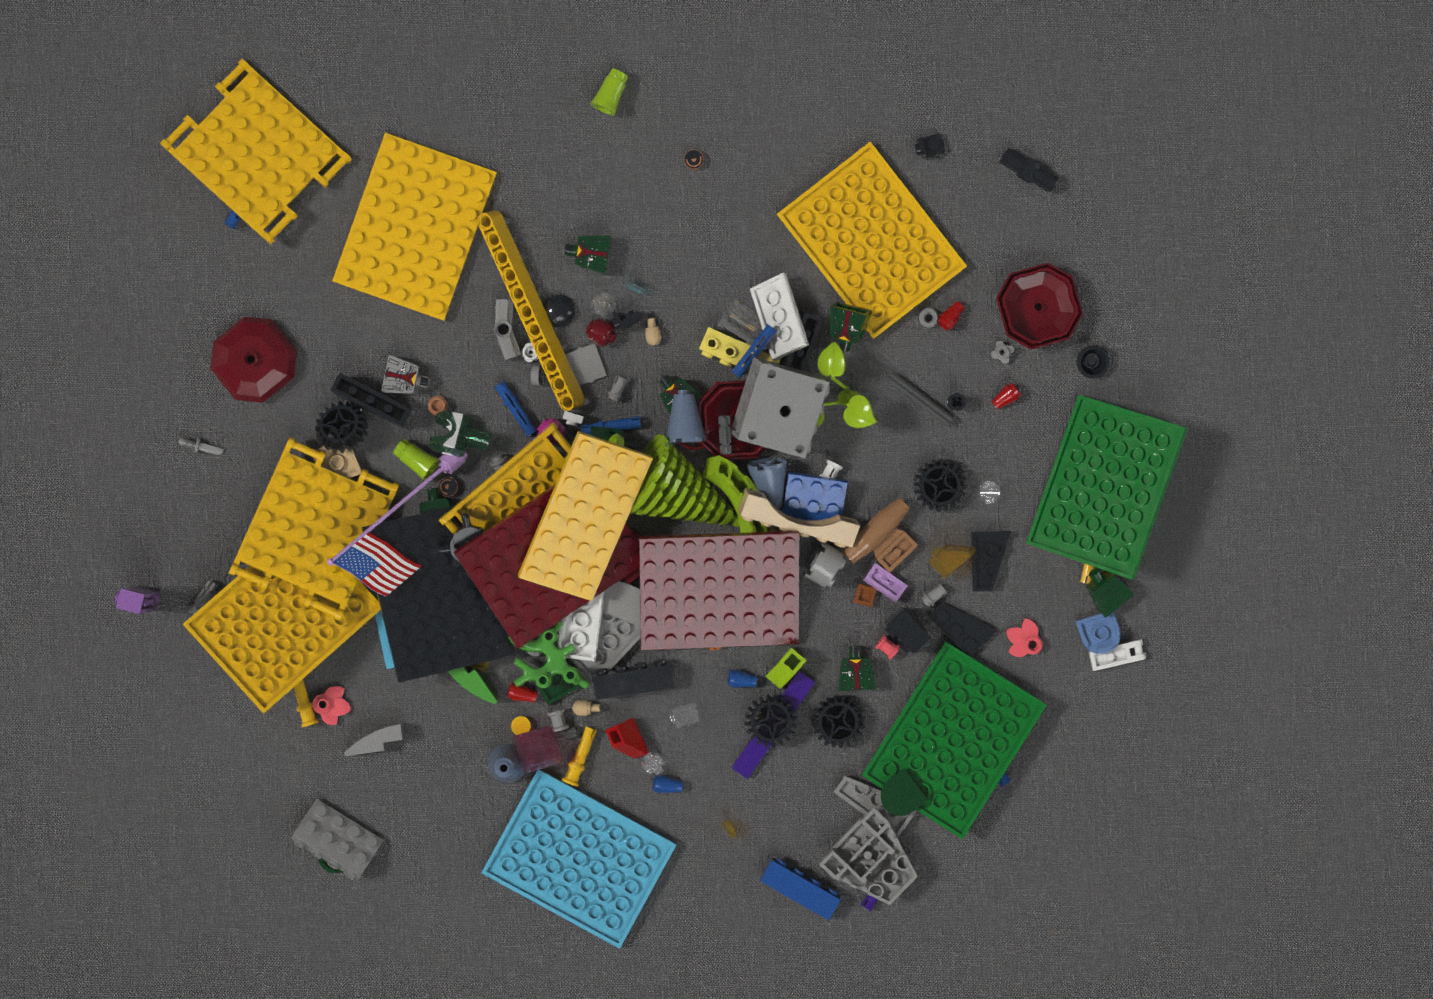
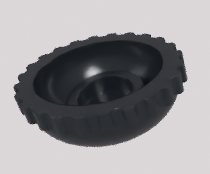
[543,294,575,328]
[1076,344,1110,379]

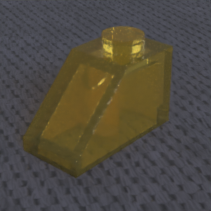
[928,544,976,579]

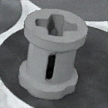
[547,709,569,732]

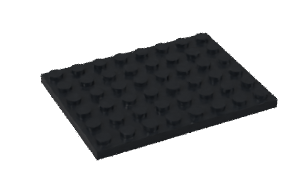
[361,506,515,683]

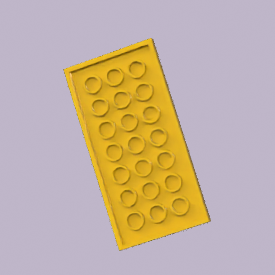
[518,431,653,601]

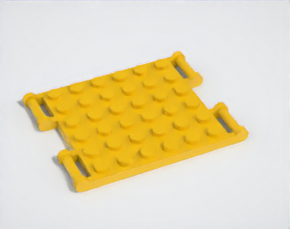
[160,58,352,245]
[438,422,571,544]
[228,437,400,621]

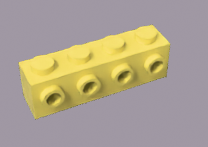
[699,327,781,375]

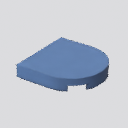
[1076,612,1121,654]

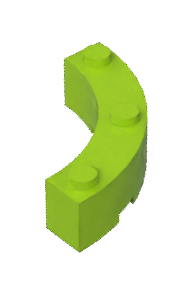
[702,455,768,533]

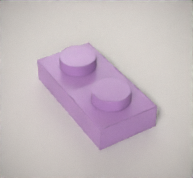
[864,563,908,603]

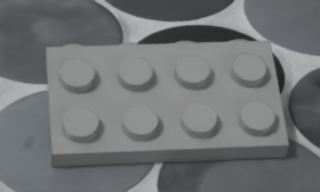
[292,799,384,880]

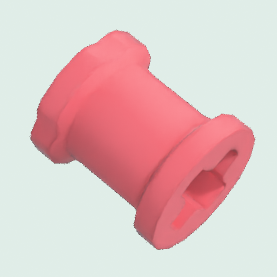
[875,634,900,660]

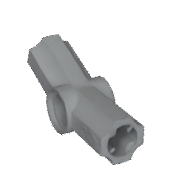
[494,299,522,360]

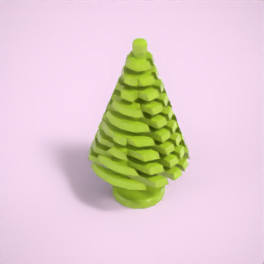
[608,433,739,527]

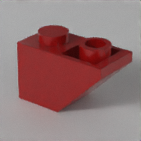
[605,717,649,759]

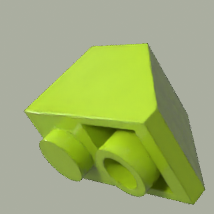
[765,647,807,689]

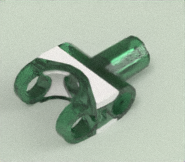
[428,411,491,457]

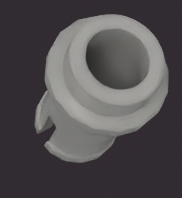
[608,376,628,402]
[921,583,947,607]

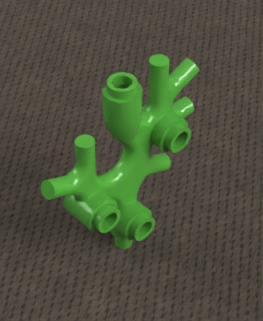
[508,621,590,689]

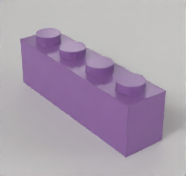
[115,586,161,614]

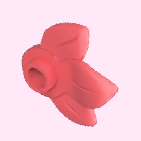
[1006,618,1043,657]
[312,686,352,725]

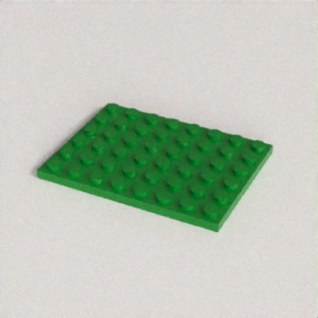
[1026,395,1188,580]
[862,641,1047,840]

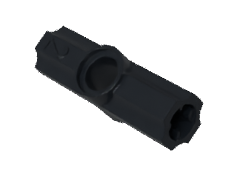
[999,148,1059,193]

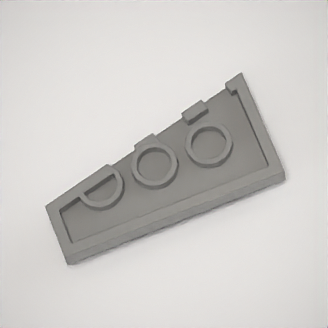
[833,776,917,838]

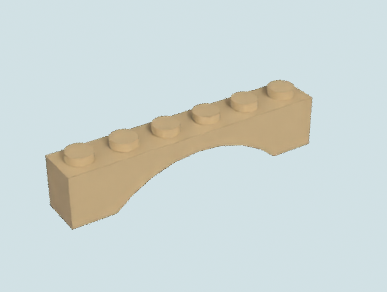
[738,488,860,548]

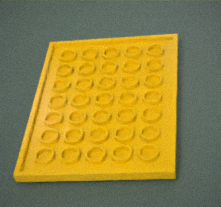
[332,133,497,321]
[777,142,967,339]
[182,566,381,714]

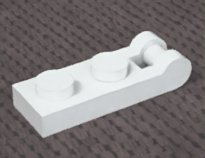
[1088,639,1146,671]

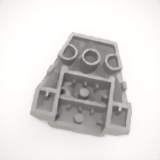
[819,807,918,905]

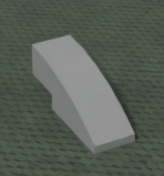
[344,723,405,756]

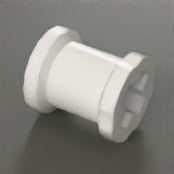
[819,459,843,478]

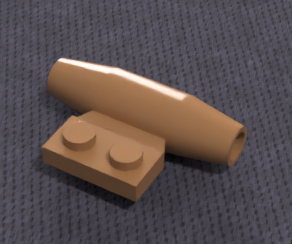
[843,498,918,573]

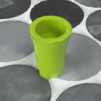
[590,68,628,116]
[393,439,439,481]

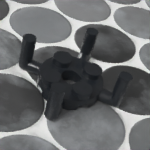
[436,508,484,561]

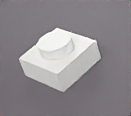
[563,411,585,427]

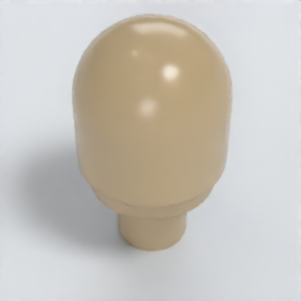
[645,318,662,346]
[573,700,600,716]

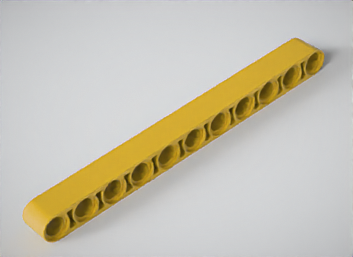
[477,210,585,411]

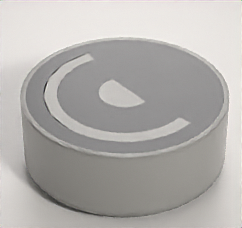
[531,365,542,385]

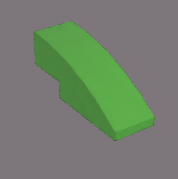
[448,667,499,704]

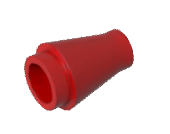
[937,301,965,331]
[991,383,1021,410]
[507,682,537,703]

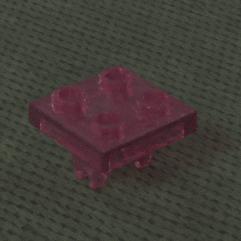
[513,725,562,774]

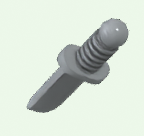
[178,438,224,455]

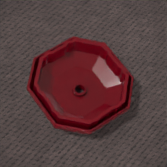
[996,263,1083,350]
[210,317,297,403]
[698,380,767,460]

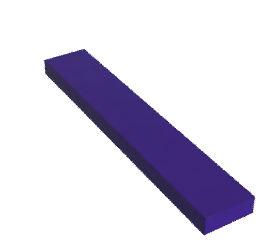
[731,671,815,779]

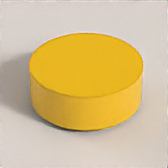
[511,716,531,736]

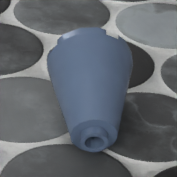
[666,390,706,443]
[747,457,787,509]
[488,744,527,783]

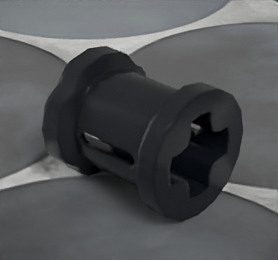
[947,393,966,411]

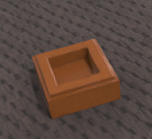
[853,583,877,607]

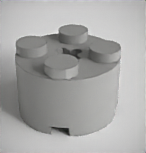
[803,542,846,587]

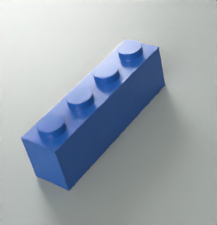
[760,858,841,920]

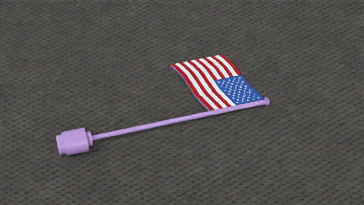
[327,445,468,596]

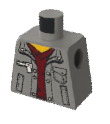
[381,355,430,394]

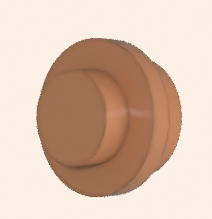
[428,396,448,416]

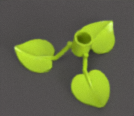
[817,342,877,428]

